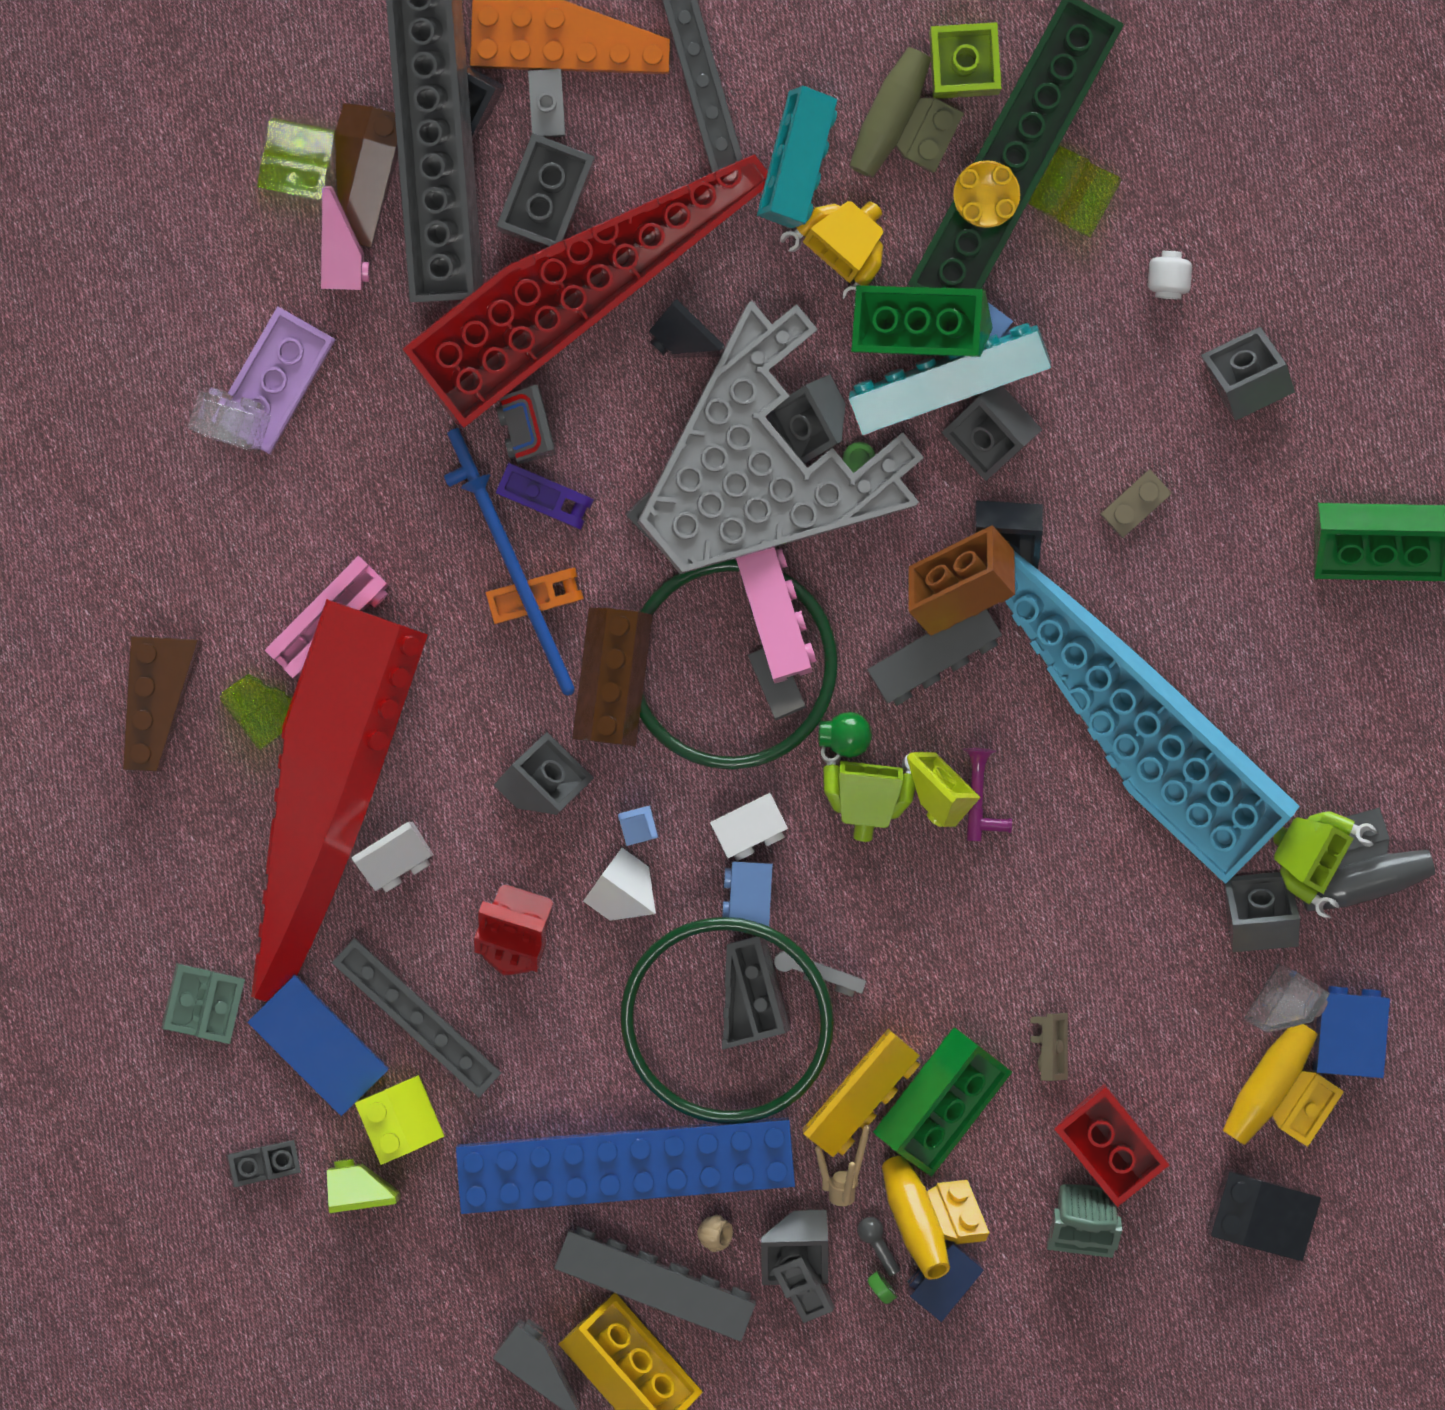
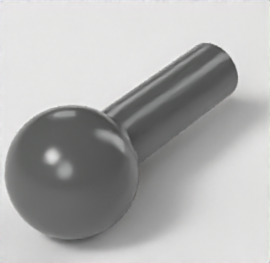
[857,1217,901,1276]

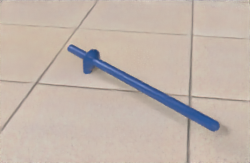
[444,428,575,696]

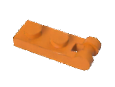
[485,567,584,625]

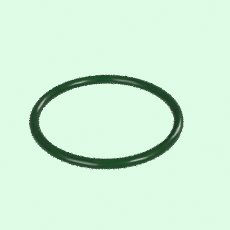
[640,559,838,770]
[620,917,834,1124]

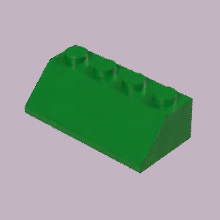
[1314,503,1445,581]
[873,1027,1012,1177]

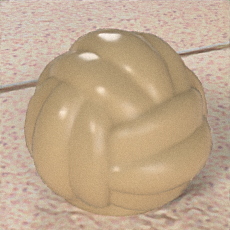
[697,1215,733,1252]

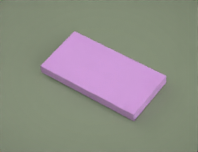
[212,306,336,455]

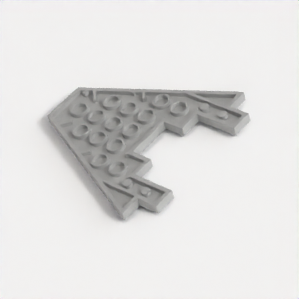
[637,301,924,574]

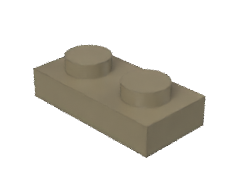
[1100,469,1172,538]

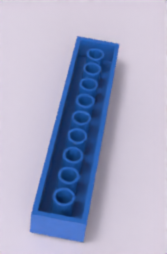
[456,1117,795,1214]

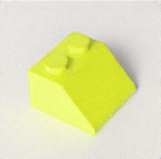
[355,1075,445,1165]

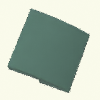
[161,963,245,1044]

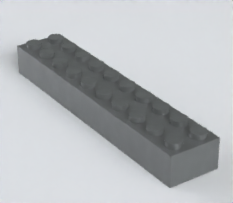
[386,0,483,303]

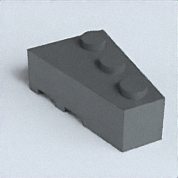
[722,936,791,1050]

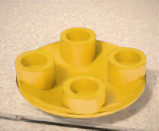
[953,160,1020,228]

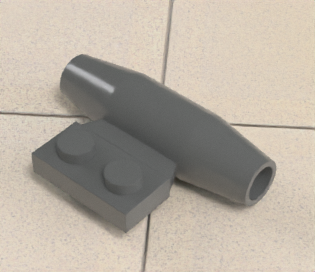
[1302,807,1436,912]

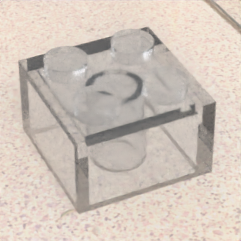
[187,387,271,454]

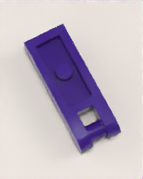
[496,463,594,530]

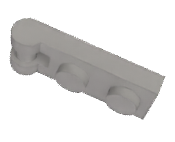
[774,951,866,997]

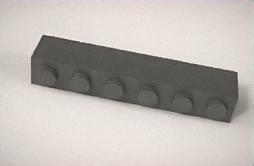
[554,1226,756,1342]

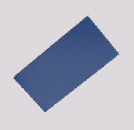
[247,975,389,1116]

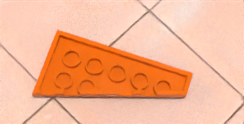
[470,0,670,74]

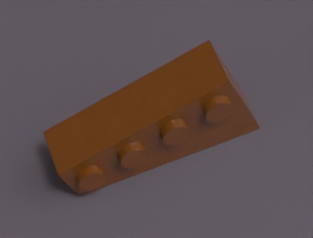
[123,636,202,772]

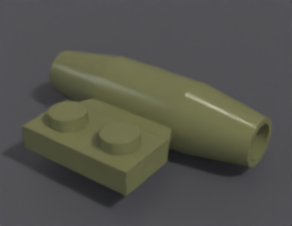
[849,47,964,178]

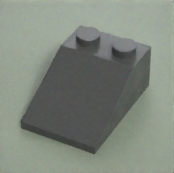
[493,1319,580,1410]

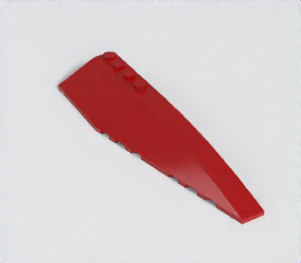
[402,154,768,428]
[251,599,428,1002]

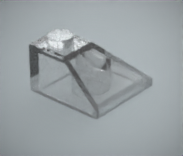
[1243,963,1330,1033]

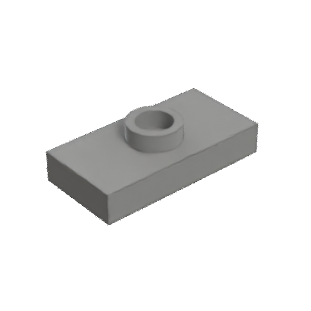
[528,69,566,138]

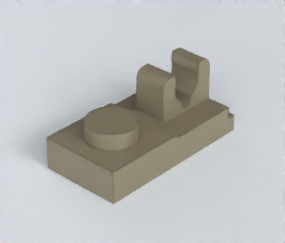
[1031,1013,1068,1081]

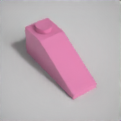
[321,186,370,290]

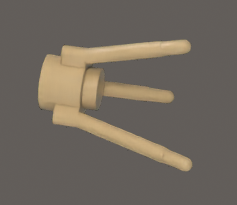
[815,1125,870,1206]

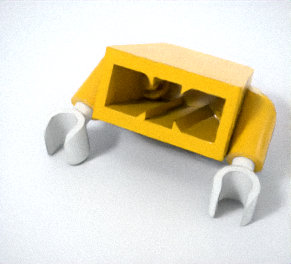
[780,201,884,306]

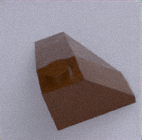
[334,103,398,248]

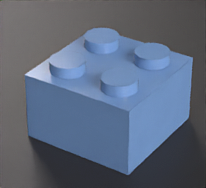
[722,861,773,926]

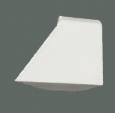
[583,848,656,921]

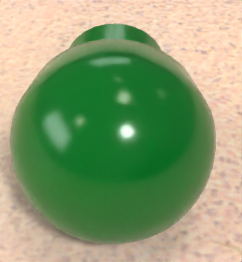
[818,712,872,758]

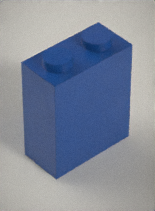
[1313,986,1390,1078]

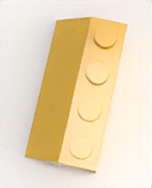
[802,1028,920,1157]
[558,1293,703,1410]

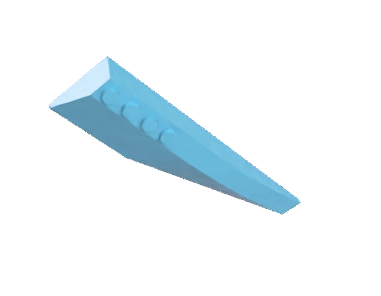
[1005,551,1300,884]

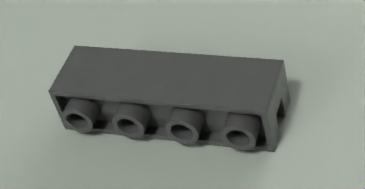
[866,609,1002,706]

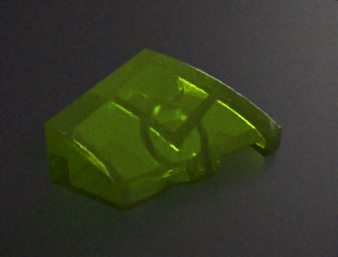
[220,674,292,751]

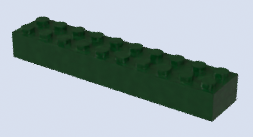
[907,0,1124,289]

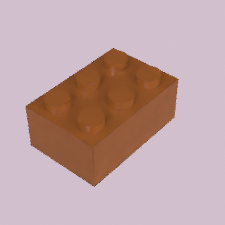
[908,525,1015,636]

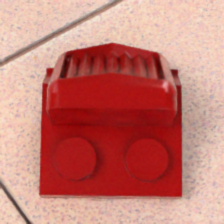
[474,885,553,975]

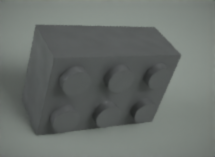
[497,133,596,249]

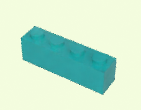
[757,85,837,229]

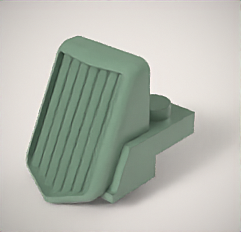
[1047,1184,1122,1258]

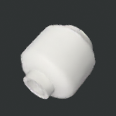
[1148,251,1192,299]

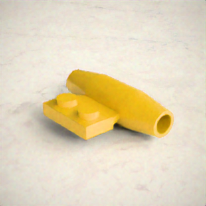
[1222,1020,1344,1147]
[882,1156,989,1279]

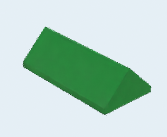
[851,285,993,357]

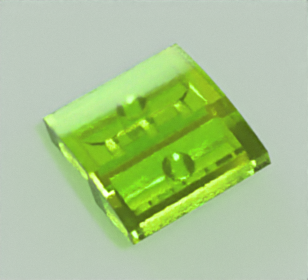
[257,118,336,200]
[1028,146,1122,238]

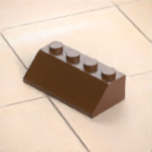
[572,607,653,747]

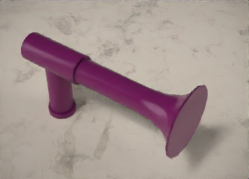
[962,748,1012,841]

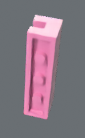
[736,547,817,684]
[265,555,389,679]

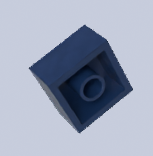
[907,1240,984,1322]

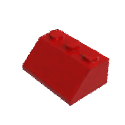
[1054,1083,1170,1207]

